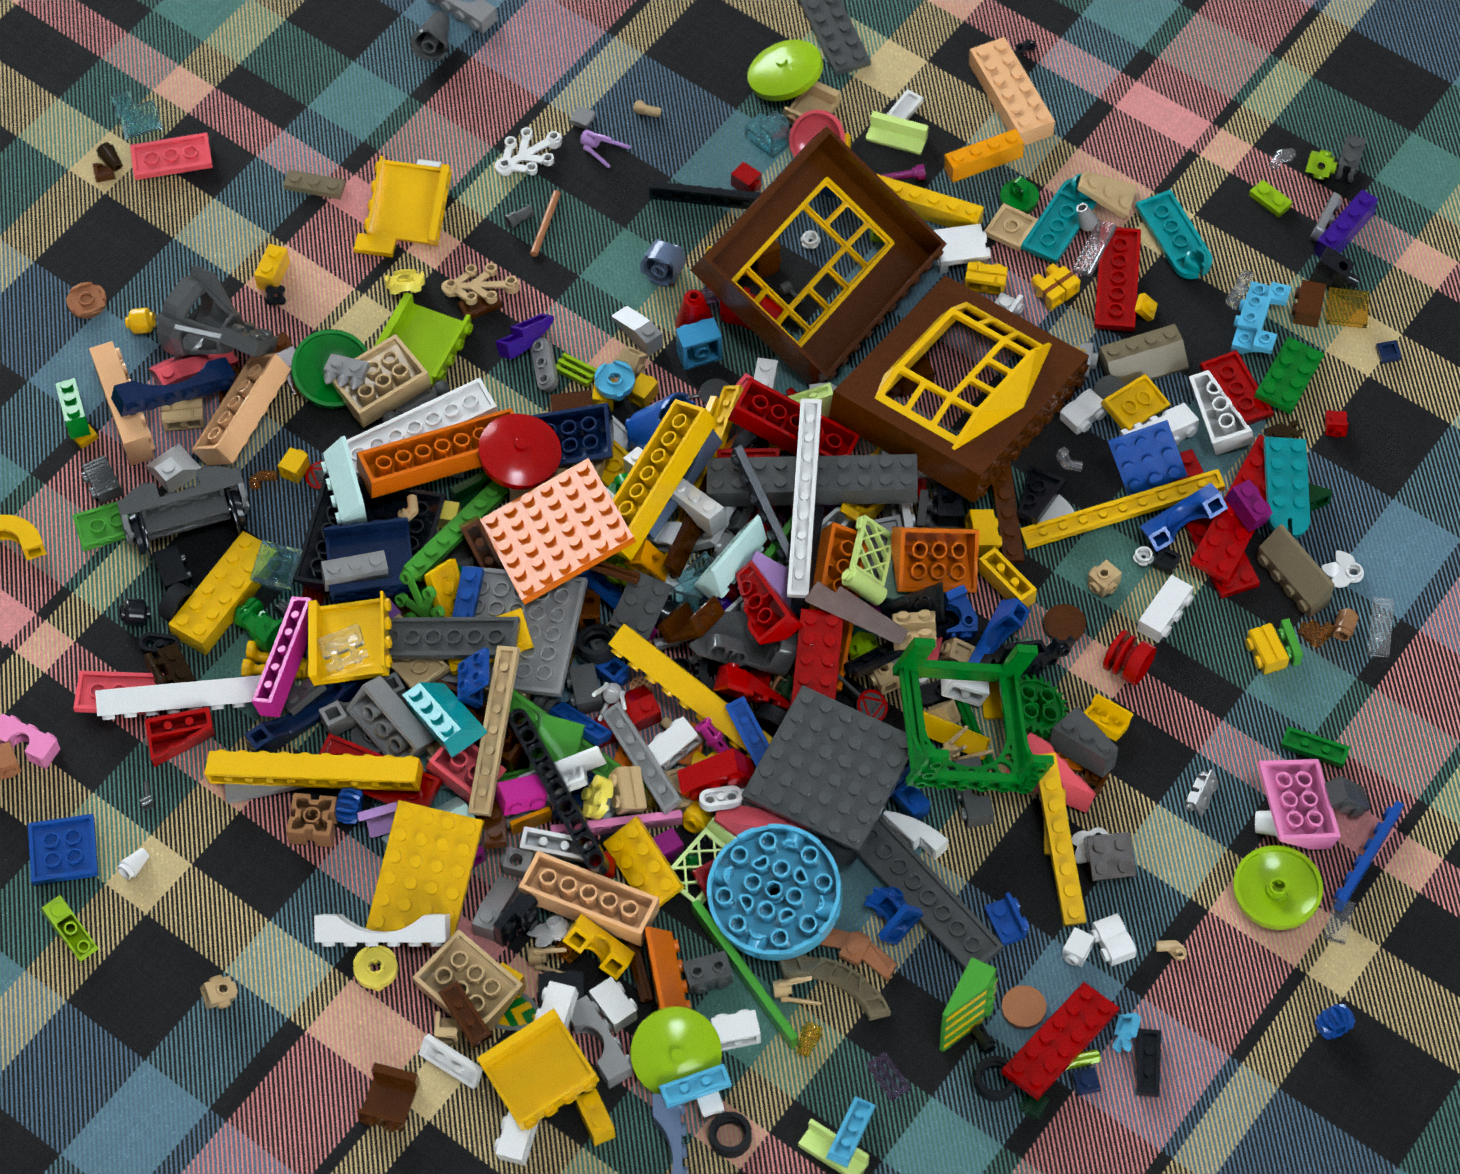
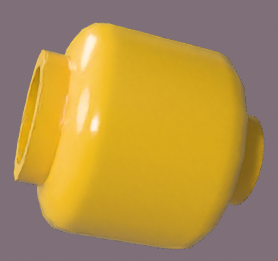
[125,307,156,335]
[682,801,714,833]

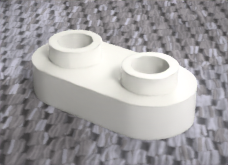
[699,785,743,812]

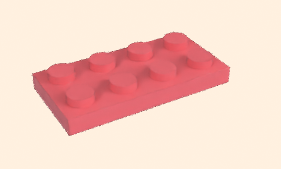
[130,133,213,180]
[73,671,164,715]

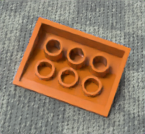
[891,526,980,593]

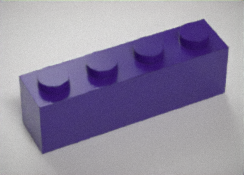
[1314,190,1378,258]

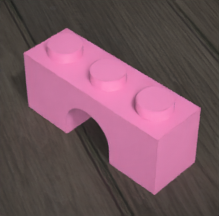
[0,713,60,769]

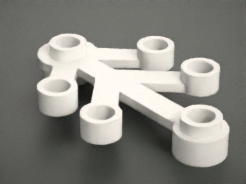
[495,127,562,176]

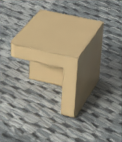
[925,699,962,724]
[434,1011,459,1045]

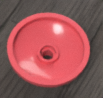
[789,109,845,157]

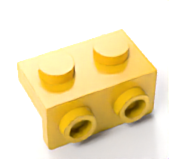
[1084,693,1133,741]

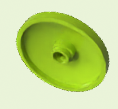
[748,40,823,101]
[1233,845,1323,930]
[630,1006,722,1094]

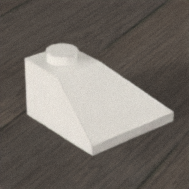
[146,443,201,492]

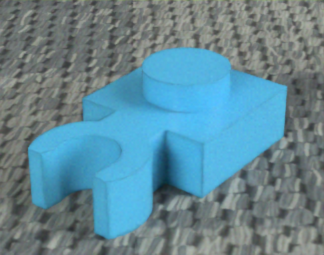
[1113,1013,1142,1053]

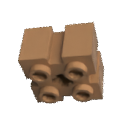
[286,793,338,848]

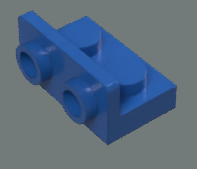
[984,892,1029,946]

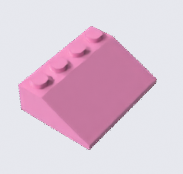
[1257,759,1341,850]

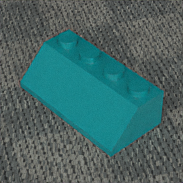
[402,682,488,758]

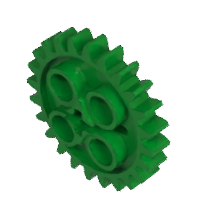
[1019,674,1070,740]

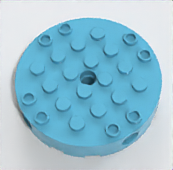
[707,824,843,961]

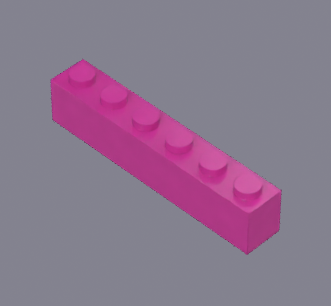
[252,596,313,717]

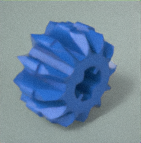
[335,787,364,824]
[1315,1004,1355,1040]

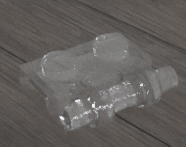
[318,623,369,672]

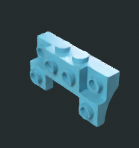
[1231,281,1292,354]

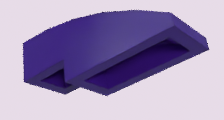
[496,313,554,359]

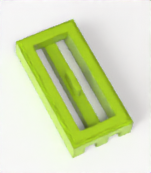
[556,352,597,388]

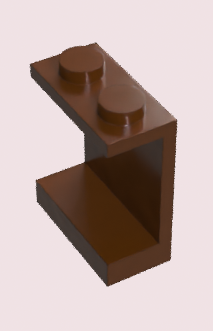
[657,595,725,644]
[357,1062,420,1132]

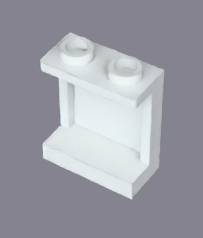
[934,224,991,274]

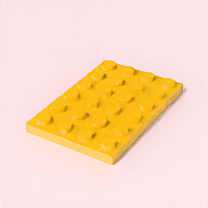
[366,800,484,948]

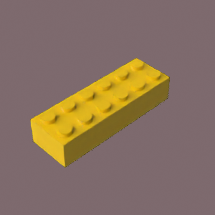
[168,531,280,656]

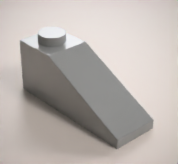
[611,306,663,357]
[472,876,520,941]

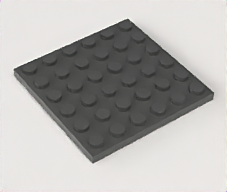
[741,685,909,853]

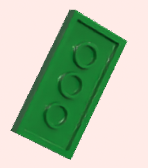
[1254,336,1325,415]

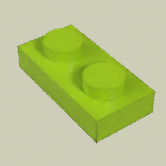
[1249,180,1293,218]

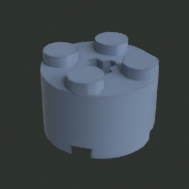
[640,239,686,287]

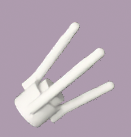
[592,682,627,721]

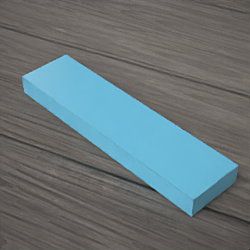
[826,1096,876,1168]

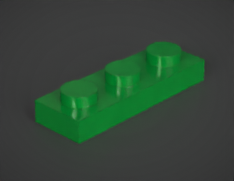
[1280,726,1350,769]

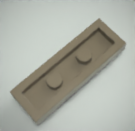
[283,169,346,200]

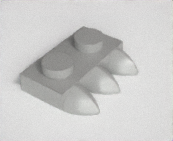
[324,354,370,390]

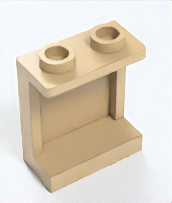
[783,81,840,125]

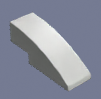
[883,811,948,860]

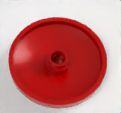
[478,414,562,490]

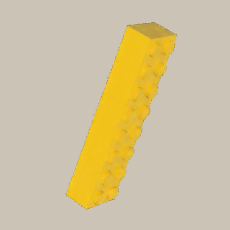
[613,399,717,561]

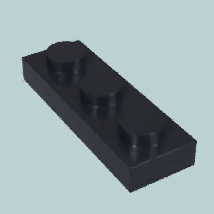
[1136,1028,1161,1097]

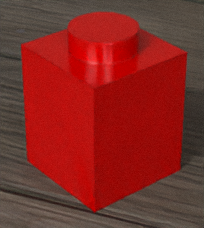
[731,161,762,192]

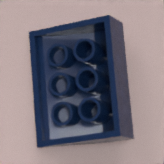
[531,403,614,467]

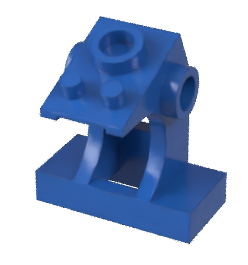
[944,584,978,641]
[864,886,924,945]

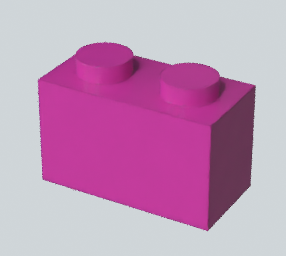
[495,774,547,816]

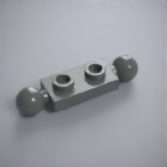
[382,380,449,423]

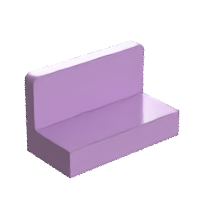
[357,802,398,838]

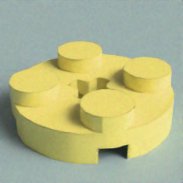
[385,269,425,294]
[581,775,613,820]
[353,945,399,991]

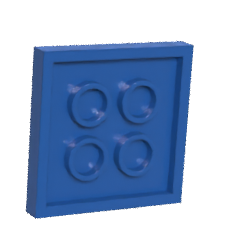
[1108,420,1188,496]
[28,814,99,886]

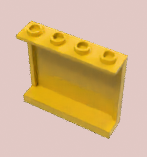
[364,156,452,246]
[308,591,393,686]
[476,1008,600,1131]

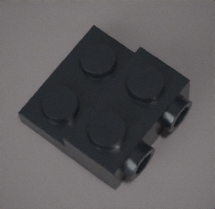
[493,892,540,948]

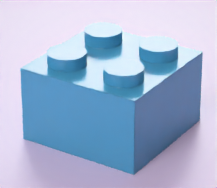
[675,317,722,370]

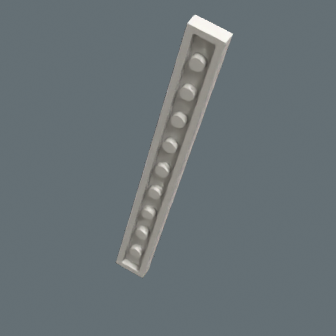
[787,399,822,598]

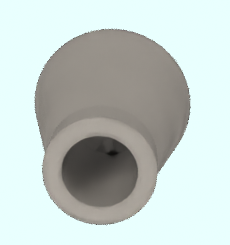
[1076,203,1098,231]

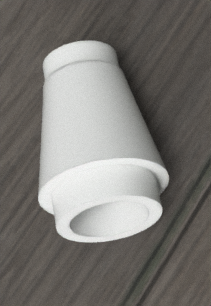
[117,848,150,880]

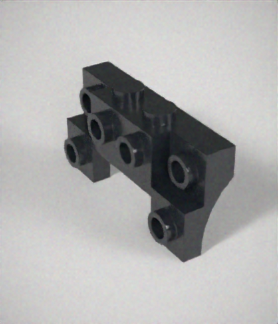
[980,635,1075,675]

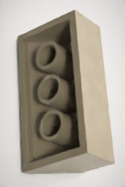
[1098,324,1189,386]
[1257,524,1335,618]

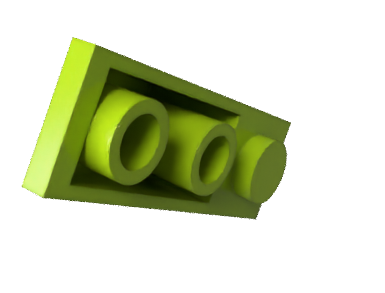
[40,895,99,962]

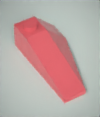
[149,351,239,385]
[1005,732,1096,813]
[714,805,806,836]

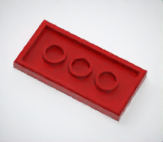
[1200,350,1274,425]

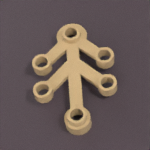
[441,263,520,305]

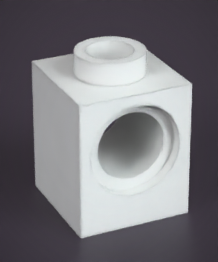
[1062,927,1095,967]

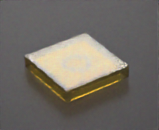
[1326,287,1369,328]

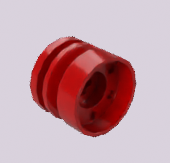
[1102,629,1157,686]

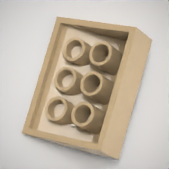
[332,334,432,428]
[412,929,524,1032]

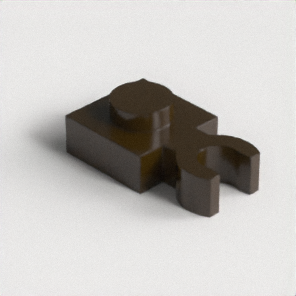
[1263,420,1303,438]

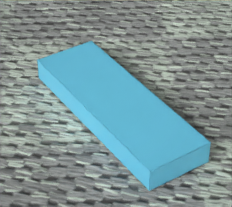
[659,1064,732,1109]

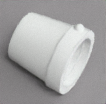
[1255,810,1278,837]

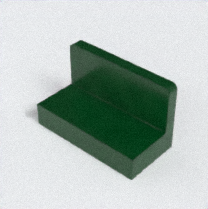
[450,471,491,510]

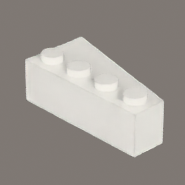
[1189,370,1255,455]
[1119,403,1199,445]

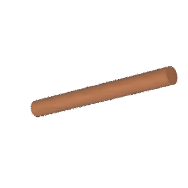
[530,190,561,257]

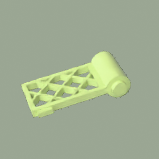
[841,515,892,606]
[671,816,737,904]

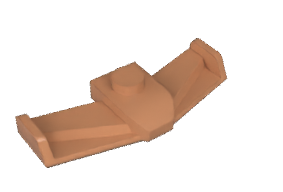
[819,928,898,982]

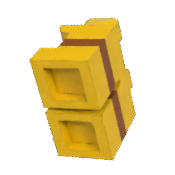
[1031,263,1081,312]

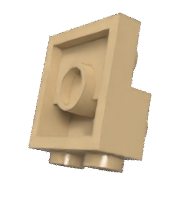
[892,609,937,650]

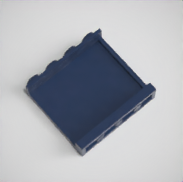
[323,517,412,603]

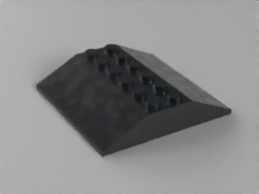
[293,474,446,604]

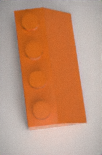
[645,927,691,1009]

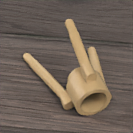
[941,725,993,762]
[528,944,572,973]
[773,976,821,1006]

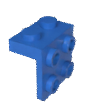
[457,647,489,709]

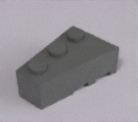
[1050,706,1118,778]

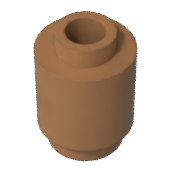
[1332,608,1359,641]

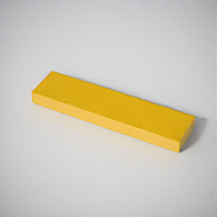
[923,711,991,760]

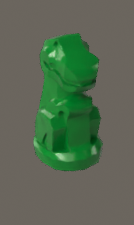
[233,598,283,652]

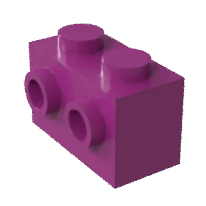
[1226,479,1273,532]

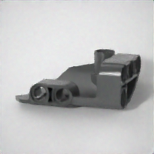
[689,611,798,677]

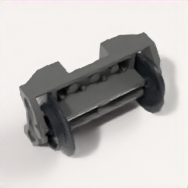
[116,466,250,562]

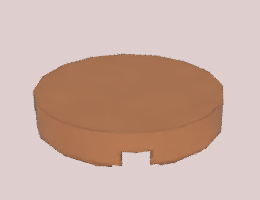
[66,282,107,319]
[1001,985,1047,1030]

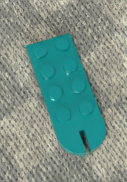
[1021,173,1097,265]
[1135,189,1213,279]
[1263,436,1310,539]

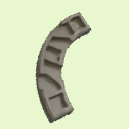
[777,954,891,1021]

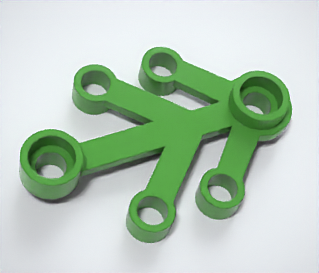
[395,566,445,617]

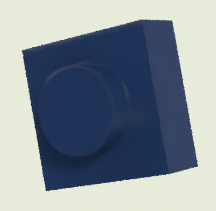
[1072,1067,1101,1096]

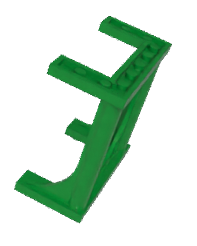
[892,637,1054,794]

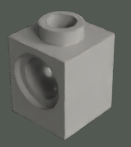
[500,846,535,878]

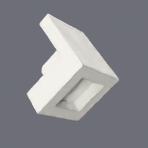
[695,1091,725,1117]

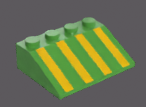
[939,957,998,1052]

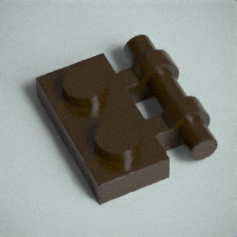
[143,642,195,685]

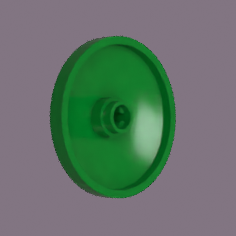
[291,329,368,409]

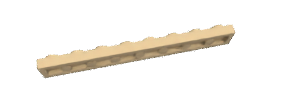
[468,646,520,817]

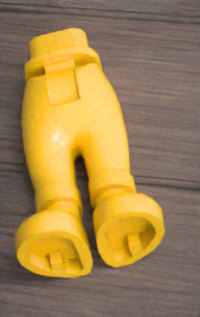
[241,640,309,680]

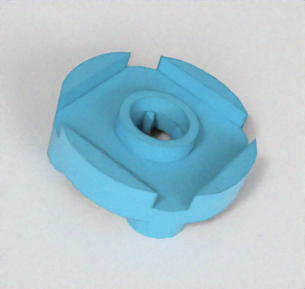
[594,361,635,401]

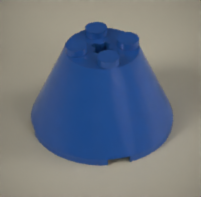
[625,392,697,451]

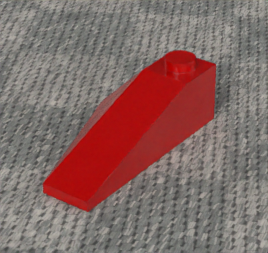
[735,560,803,645]
[713,662,791,712]
[584,684,662,748]

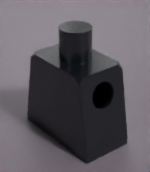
[1309,246,1360,291]

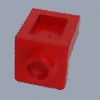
[1325,410,1348,437]

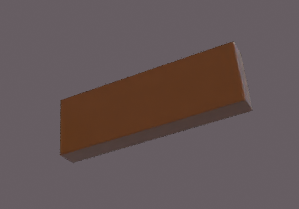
[438,980,493,1049]

